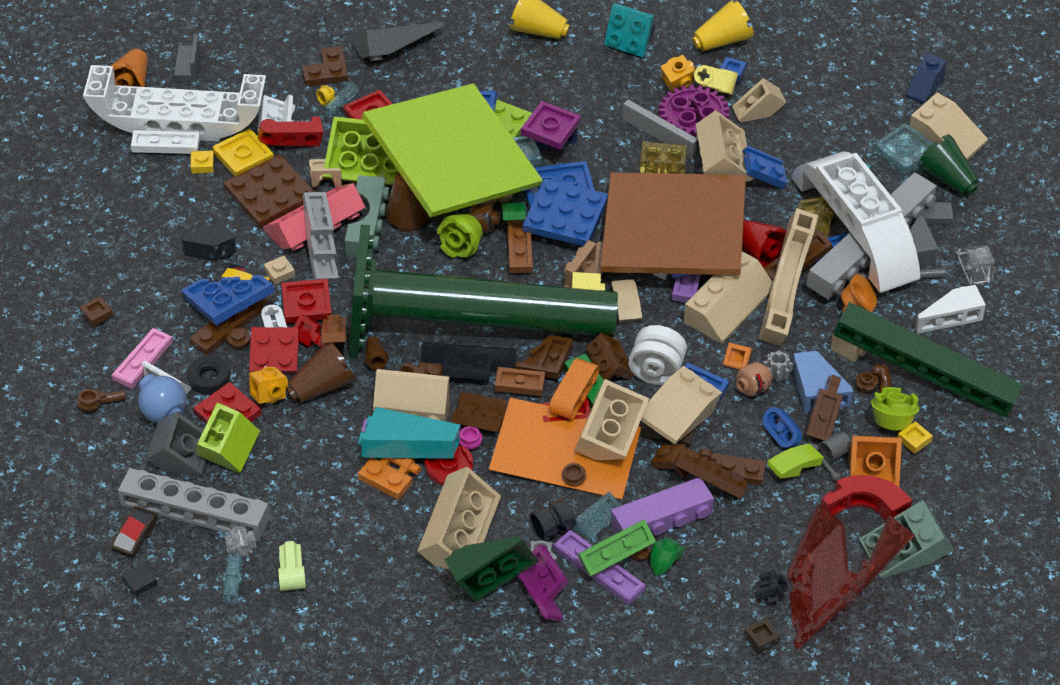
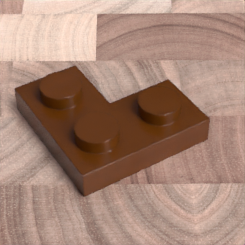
[302,46,348,87]

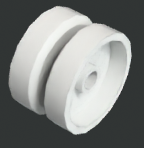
[628,325,687,385]

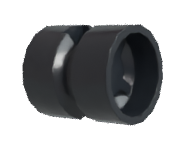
[530,498,576,541]

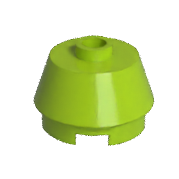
[437,214,483,258]
[871,387,919,430]

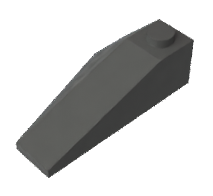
[350,22,444,62]

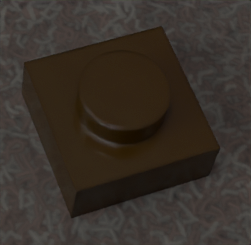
[744,618,781,653]

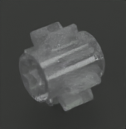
[225,526,257,558]

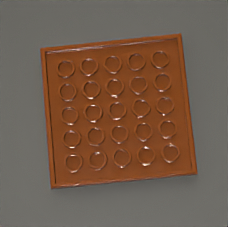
[601,172,746,275]

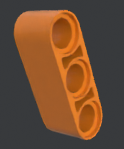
[549,358,600,420]

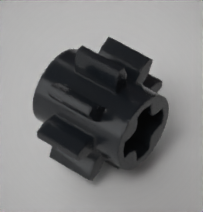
[756,570,788,603]

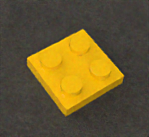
[212,128,274,176]

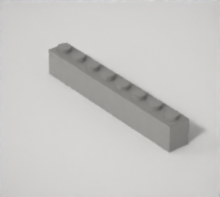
[806,172,937,300]

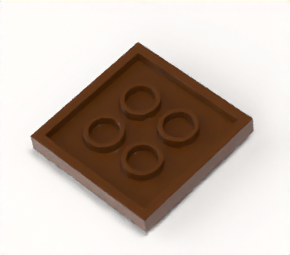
[223,154,315,228]

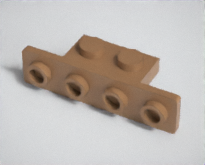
[564,240,604,287]

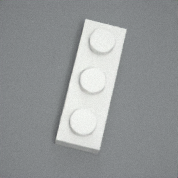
[131,130,200,154]

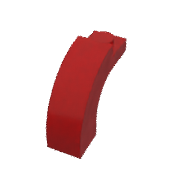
[820,475,912,522]

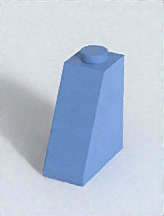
[792,351,853,412]

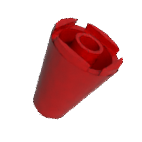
[742,219,786,268]

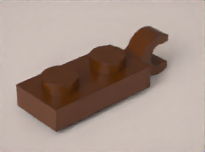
[804,375,843,441]

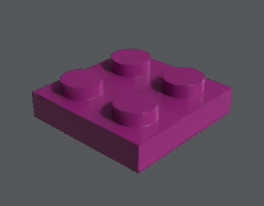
[521,101,581,150]

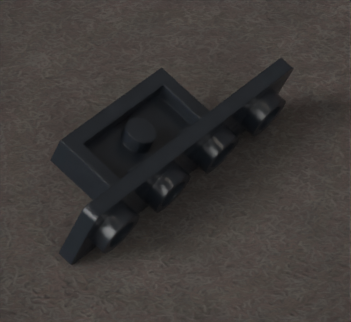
[421,342,517,382]

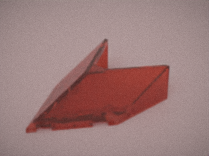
[788,505,915,649]

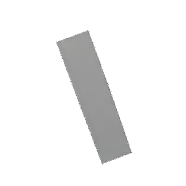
[303,192,339,283]

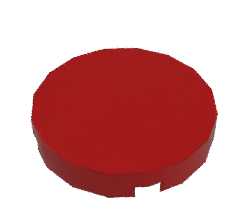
[425,445,473,485]

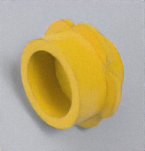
[316,85,336,106]

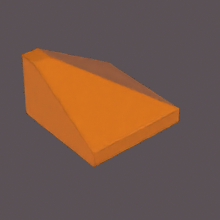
[723,343,753,370]

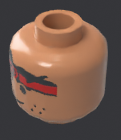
[736,362,772,397]

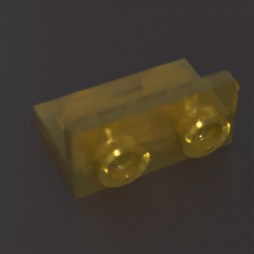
[798,197,834,237]

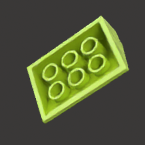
[322,117,399,186]

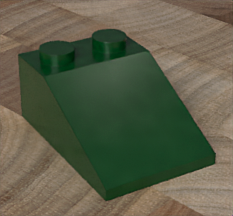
[444,536,539,602]

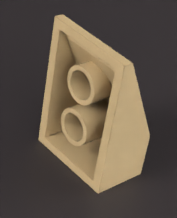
[908,92,988,160]
[641,366,722,444]

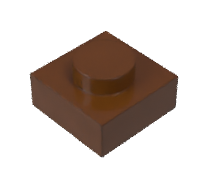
[80,296,113,327]

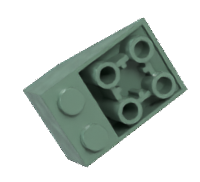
[859,500,954,579]

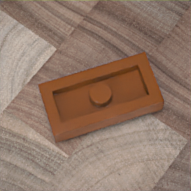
[495,367,545,396]

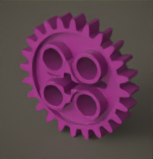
[658,84,730,138]

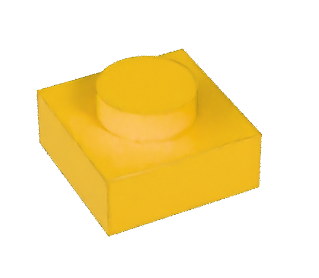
[191,151,214,173]
[898,421,933,454]

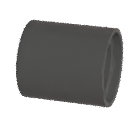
[820,432,851,462]

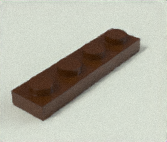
[190,295,273,355]

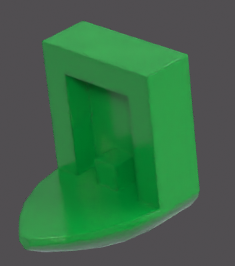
[650,538,685,576]

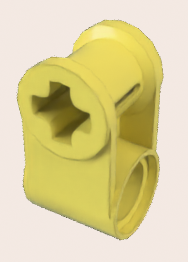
[694,65,738,95]

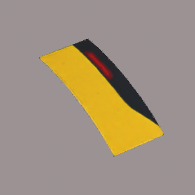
[221,264,270,281]

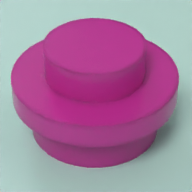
[459,426,482,449]

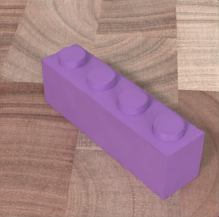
[611,478,714,535]

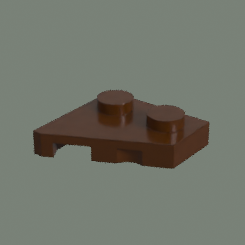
[515,335,573,379]

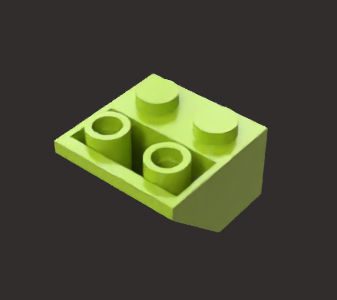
[195,403,260,474]

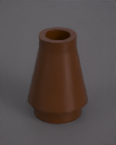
[365,336,389,370]

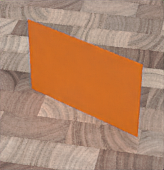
[489,398,641,500]

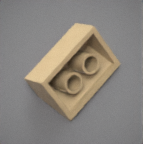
[696,110,753,181]
[373,369,450,422]
[574,379,649,460]

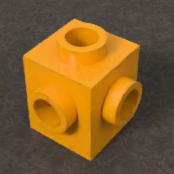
[660,55,695,93]
[249,367,288,404]

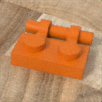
[358,458,422,500]

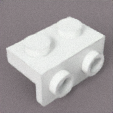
[258,95,295,131]

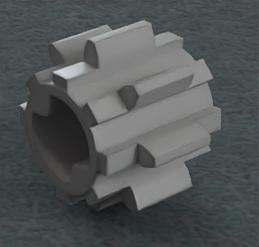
[763,351,793,382]

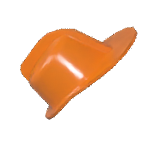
[841,274,877,312]

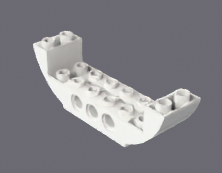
[83,65,266,141]
[791,151,921,293]

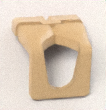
[309,159,342,187]

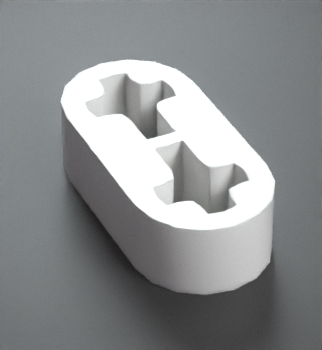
[261,305,287,327]

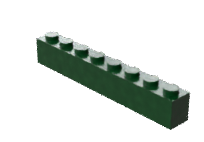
[833,302,1023,418]

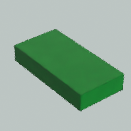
[502,203,526,221]

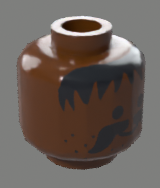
[465,204,499,234]

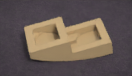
[611,279,642,323]

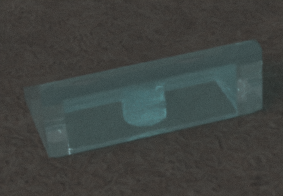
[574,491,621,540]

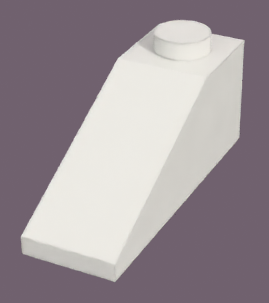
[915,285,985,334]

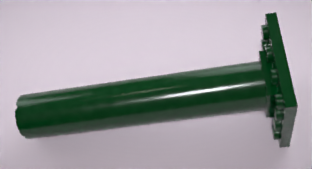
[349,224,618,358]

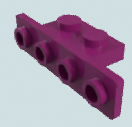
[517,544,569,621]

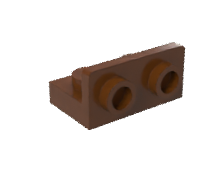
[586,333,636,380]
[451,392,507,432]

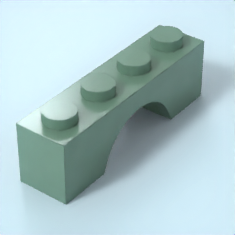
[345,175,390,259]

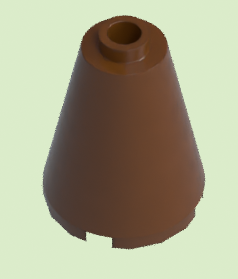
[385,172,430,232]
[287,342,356,402]

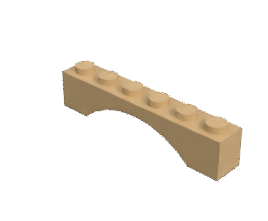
[758,208,818,346]

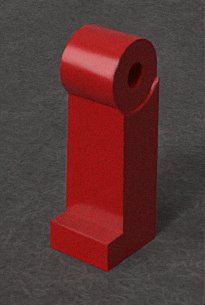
[257,117,323,146]

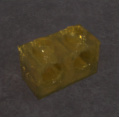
[640,142,687,174]

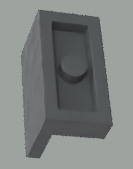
[174,34,201,82]

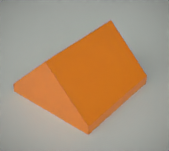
[849,435,902,487]

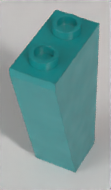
[358,407,460,458]

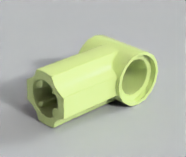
[278,541,306,591]

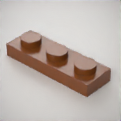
[507,216,533,273]
[321,314,347,343]

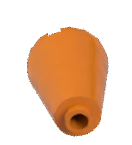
[110,49,148,87]

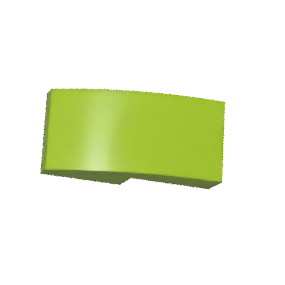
[767,444,824,478]

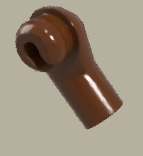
[873,364,892,393]

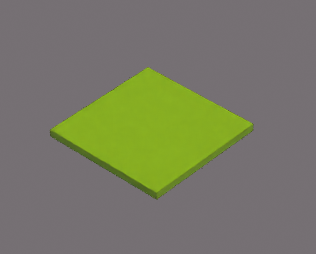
[362,83,543,217]

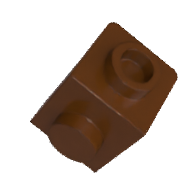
[651,444,689,478]

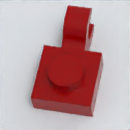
[294,314,333,347]

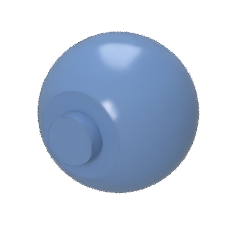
[138,374,187,423]

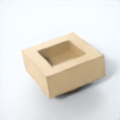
[264,256,295,285]

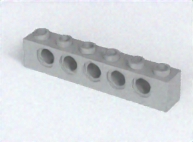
[118,468,270,541]

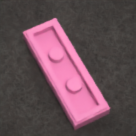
[112,328,173,389]

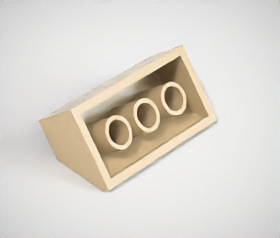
[684,251,773,344]
[417,467,501,570]

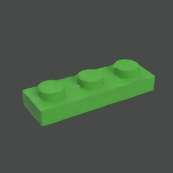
[577,519,656,576]

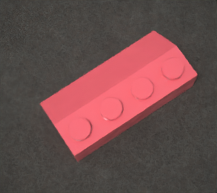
[263,183,365,251]

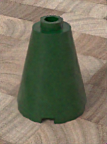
[918,134,979,195]

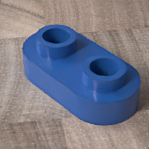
[763,407,802,449]

